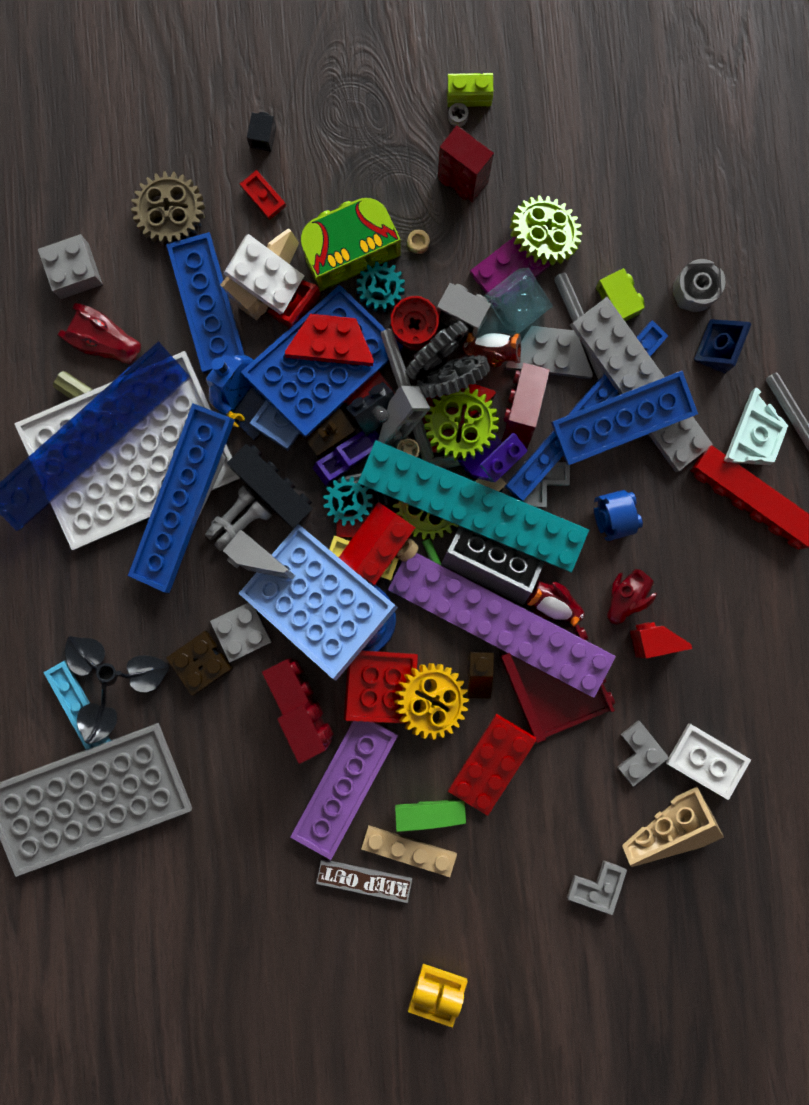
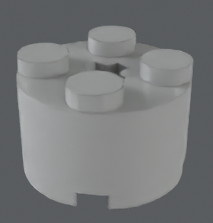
[673,259,725,312]

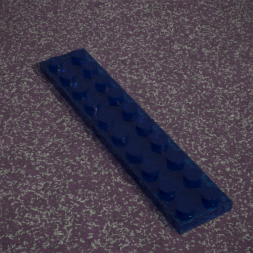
[0,341,191,531]

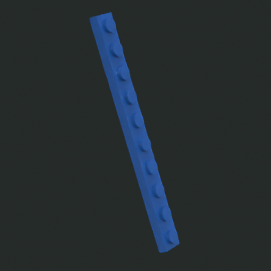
[504,320,668,501]

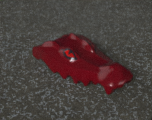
[57,303,141,365]

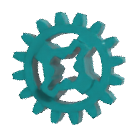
[357,261,405,312]
[323,476,373,526]

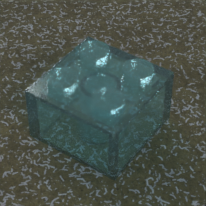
[485,268,553,334]

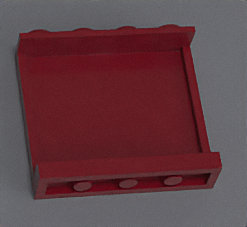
[500,624,615,743]

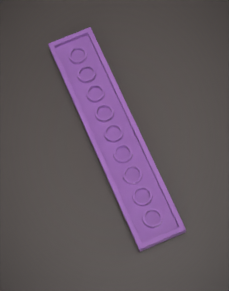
[388,553,616,698]

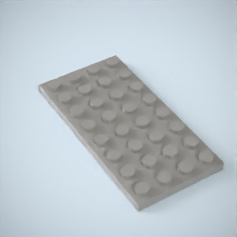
[0,723,192,877]

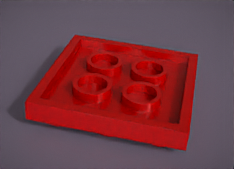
[344,650,418,723]

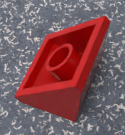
[267,280,321,329]

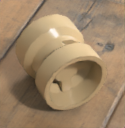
[397,439,419,458]

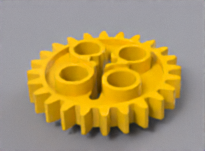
[394,663,469,740]

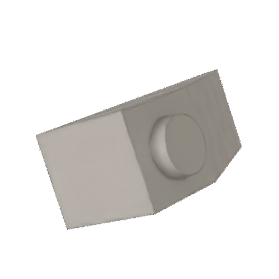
[378,386,430,449]
[223,530,296,579]

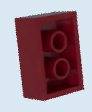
[438,125,494,203]

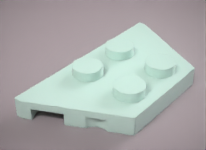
[724,388,788,465]

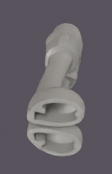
[205,485,272,551]

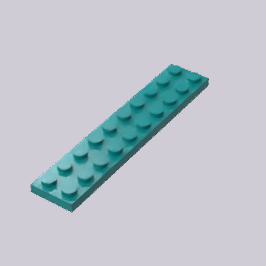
[358,440,589,572]

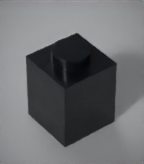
[247,112,276,152]

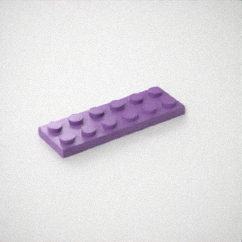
[290,721,398,860]

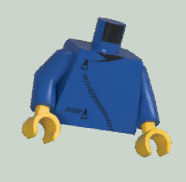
[206,355,254,427]

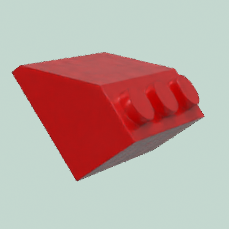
[339,502,416,585]

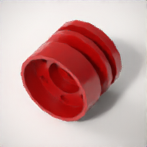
[391,296,439,351]

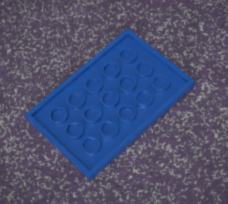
[241,285,403,439]

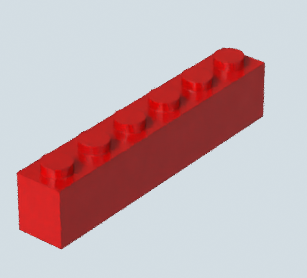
[690,445,809,550]

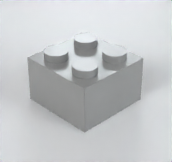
[38,234,103,299]
[437,283,491,340]

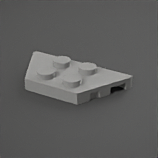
[505,326,593,379]

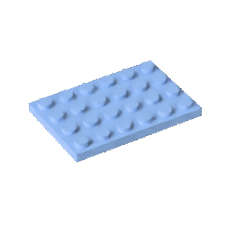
[239,524,398,681]

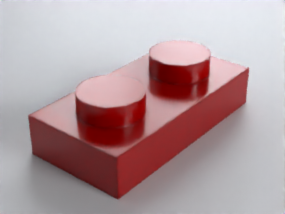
[240,170,286,220]

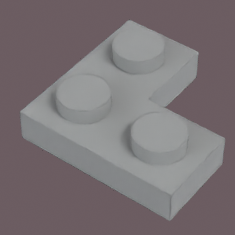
[523,461,570,508]
[617,720,669,787]
[567,860,627,915]

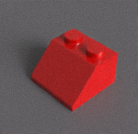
[630,622,692,658]

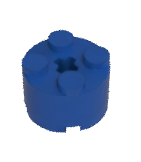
[594,490,643,541]

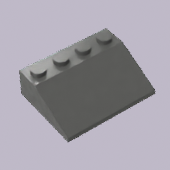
[441,526,544,605]

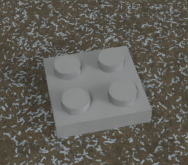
[210,603,272,663]

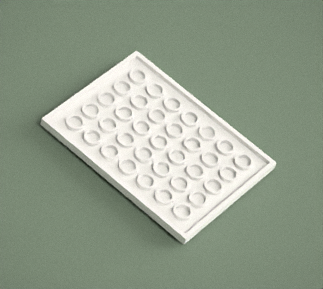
[14,351,240,550]

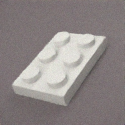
[223,234,304,314]
[666,723,751,800]

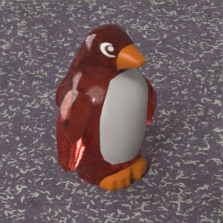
[463,332,521,367]

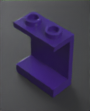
[458,433,527,482]

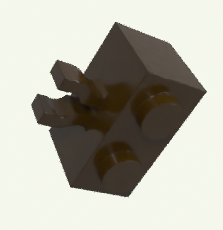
[305,408,356,459]

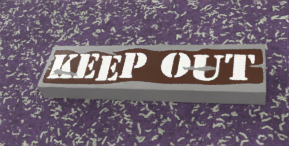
[316,859,412,903]

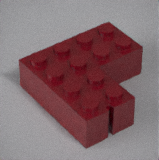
[262,658,334,764]

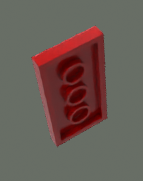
[448,714,536,816]

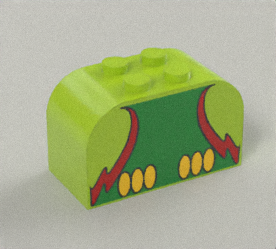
[301,198,401,292]

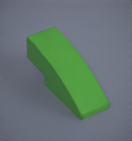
[395,799,466,832]

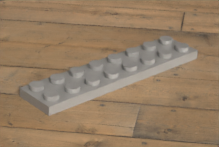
[570,297,713,472]

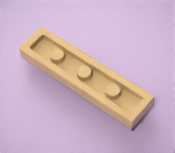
[361,825,457,877]

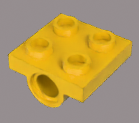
[408,964,468,1028]

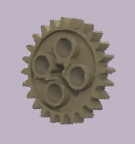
[131,171,205,245]

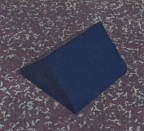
[694,319,751,374]

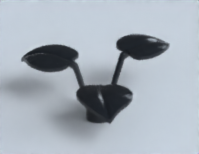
[65,636,169,744]

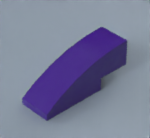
[313,430,379,486]

